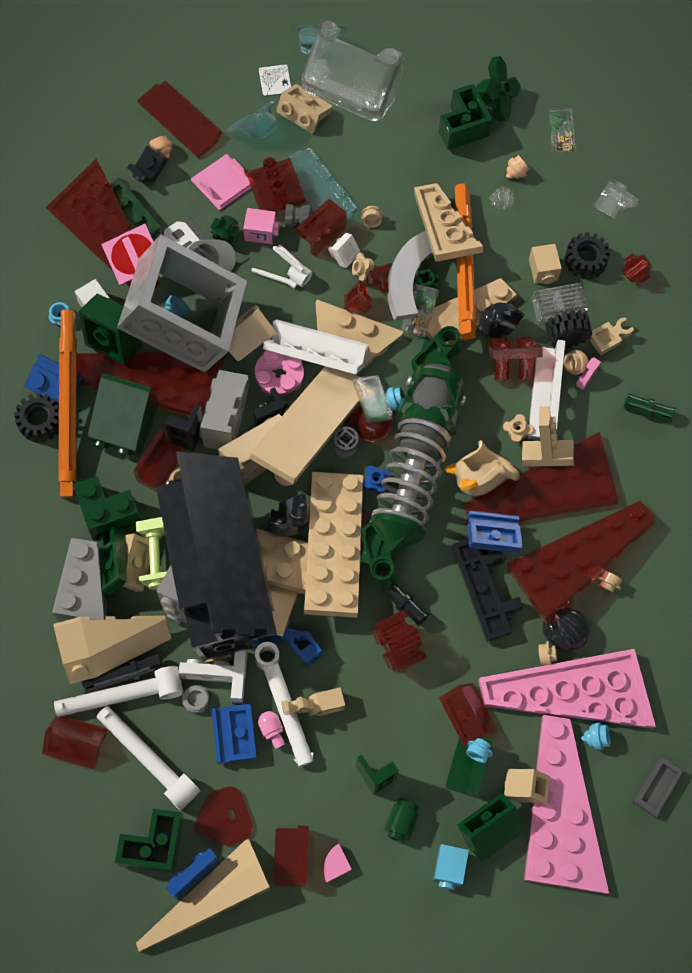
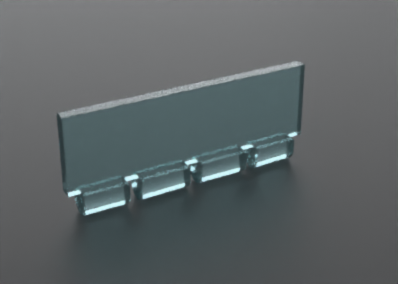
[278,148,358,232]

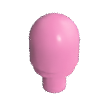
[258,711,285,749]

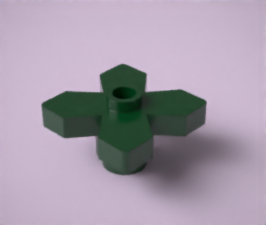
[476,56,521,121]

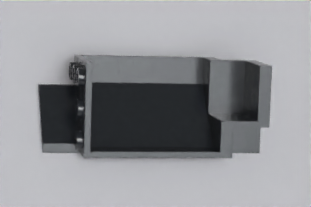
[156,451,277,661]

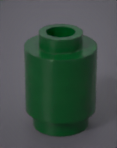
[384,798,419,843]

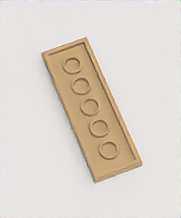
[250,366,369,484]

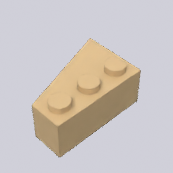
[218,414,282,486]

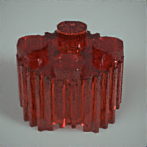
[371,610,427,672]

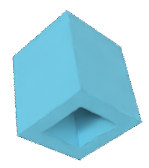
[433,844,469,890]

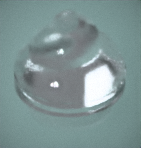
[489,186,514,210]

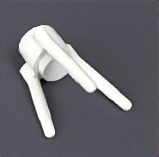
[251,245,313,289]

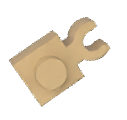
[589,317,634,356]

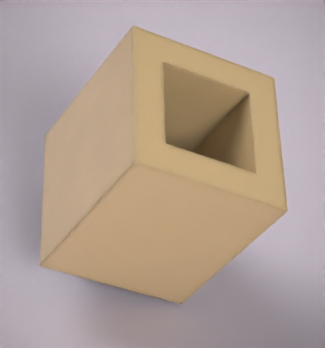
[529,244,562,284]
[504,769,550,803]

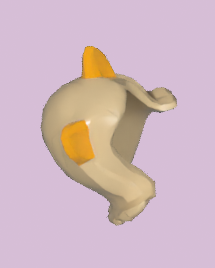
[445,440,520,497]

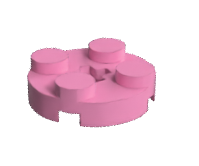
[255,350,304,397]

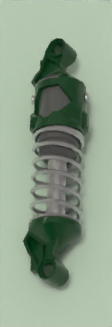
[360,326,466,589]

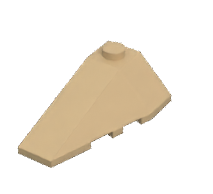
[54,616,172,684]

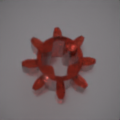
[622,253,653,284]

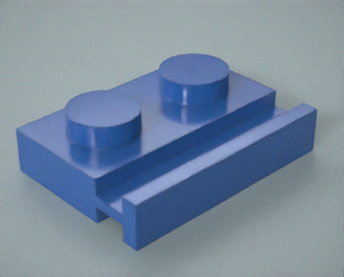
[24,354,84,405]
[467,511,522,553]
[212,704,257,764]
[166,848,219,900]

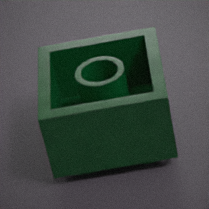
[78,293,142,365]

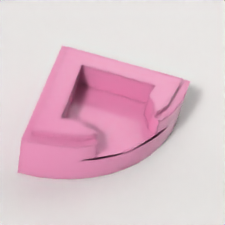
[576,357,601,390]
[324,844,352,883]

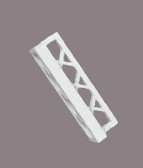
[263,320,369,374]
[527,340,565,441]

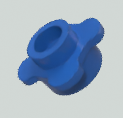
[363,466,391,493]

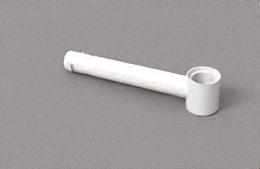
[255,642,314,767]
[54,666,183,717]
[97,706,201,811]

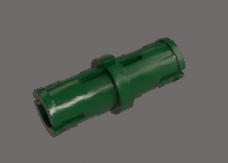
[623,393,676,423]

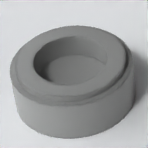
[182,685,210,714]

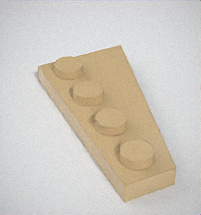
[414,183,483,262]
[416,278,517,343]

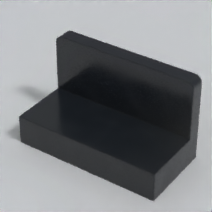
[165,405,203,452]

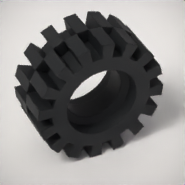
[564,232,610,279]
[545,310,593,348]
[14,393,59,443]

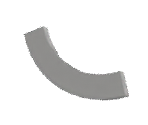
[387,231,433,321]

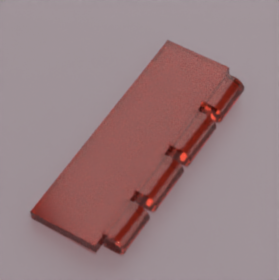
[137,81,222,159]

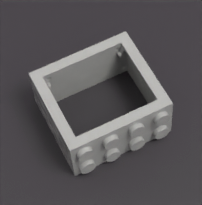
[117,234,247,372]

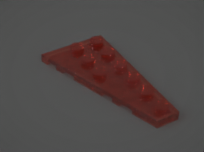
[46,159,160,289]
[77,352,226,417]
[464,432,619,524]
[507,501,655,624]

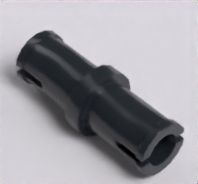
[381,583,430,626]

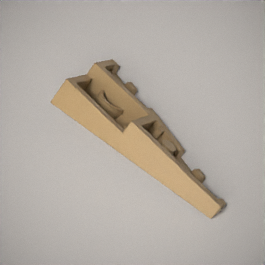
[136,839,270,952]

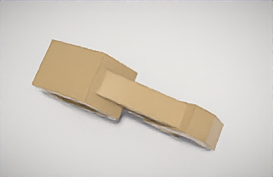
[281,687,345,716]

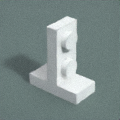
[179,650,248,704]

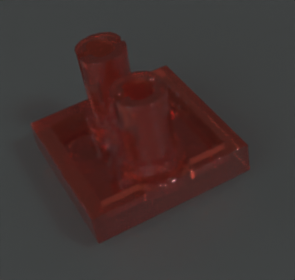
[246,157,306,212]
[486,336,543,381]

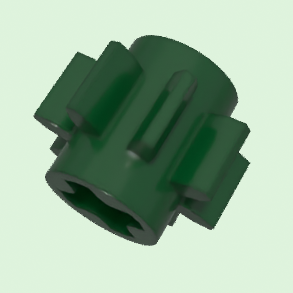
[210,215,241,244]
[413,268,440,296]

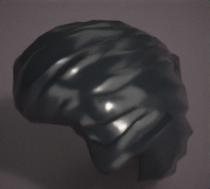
[479,302,525,340]
[269,494,310,537]
[543,607,590,651]

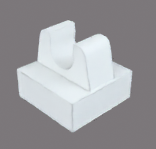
[328,233,361,268]

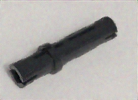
[81,653,163,694]

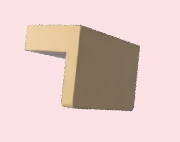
[229,305,276,361]
[123,534,150,592]

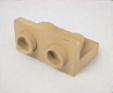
[276,84,333,134]

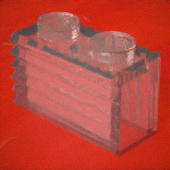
[531,283,589,326]

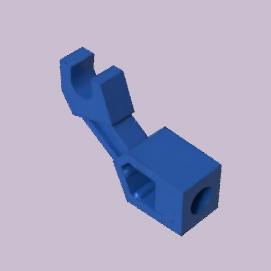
[264,627,324,668]

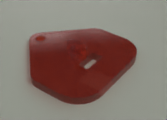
[194,787,253,846]

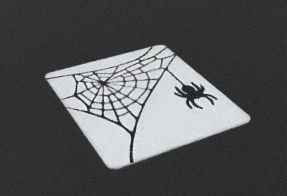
[259,65,291,96]

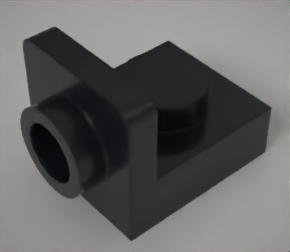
[127,145,168,183]
[253,387,288,426]

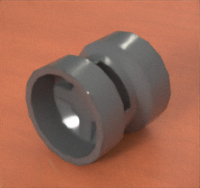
[285,204,310,229]
[333,427,359,459]

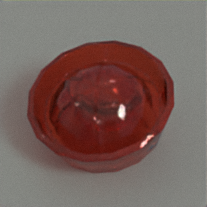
[350,402,394,443]

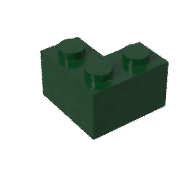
[439,84,492,150]
[73,476,141,540]
[115,809,184,874]

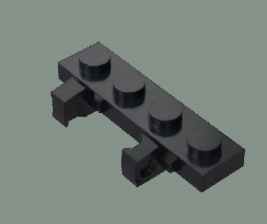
[451,539,523,643]

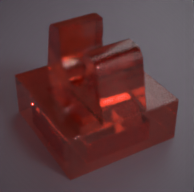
[366,263,392,294]
[344,280,372,314]

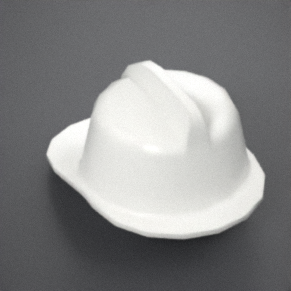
[187,240,236,272]

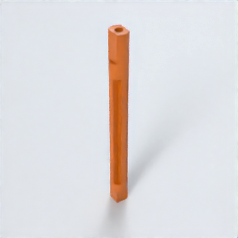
[455,183,476,341]
[59,310,77,498]

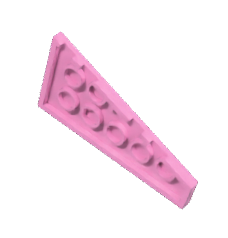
[478,649,656,729]
[524,715,609,894]

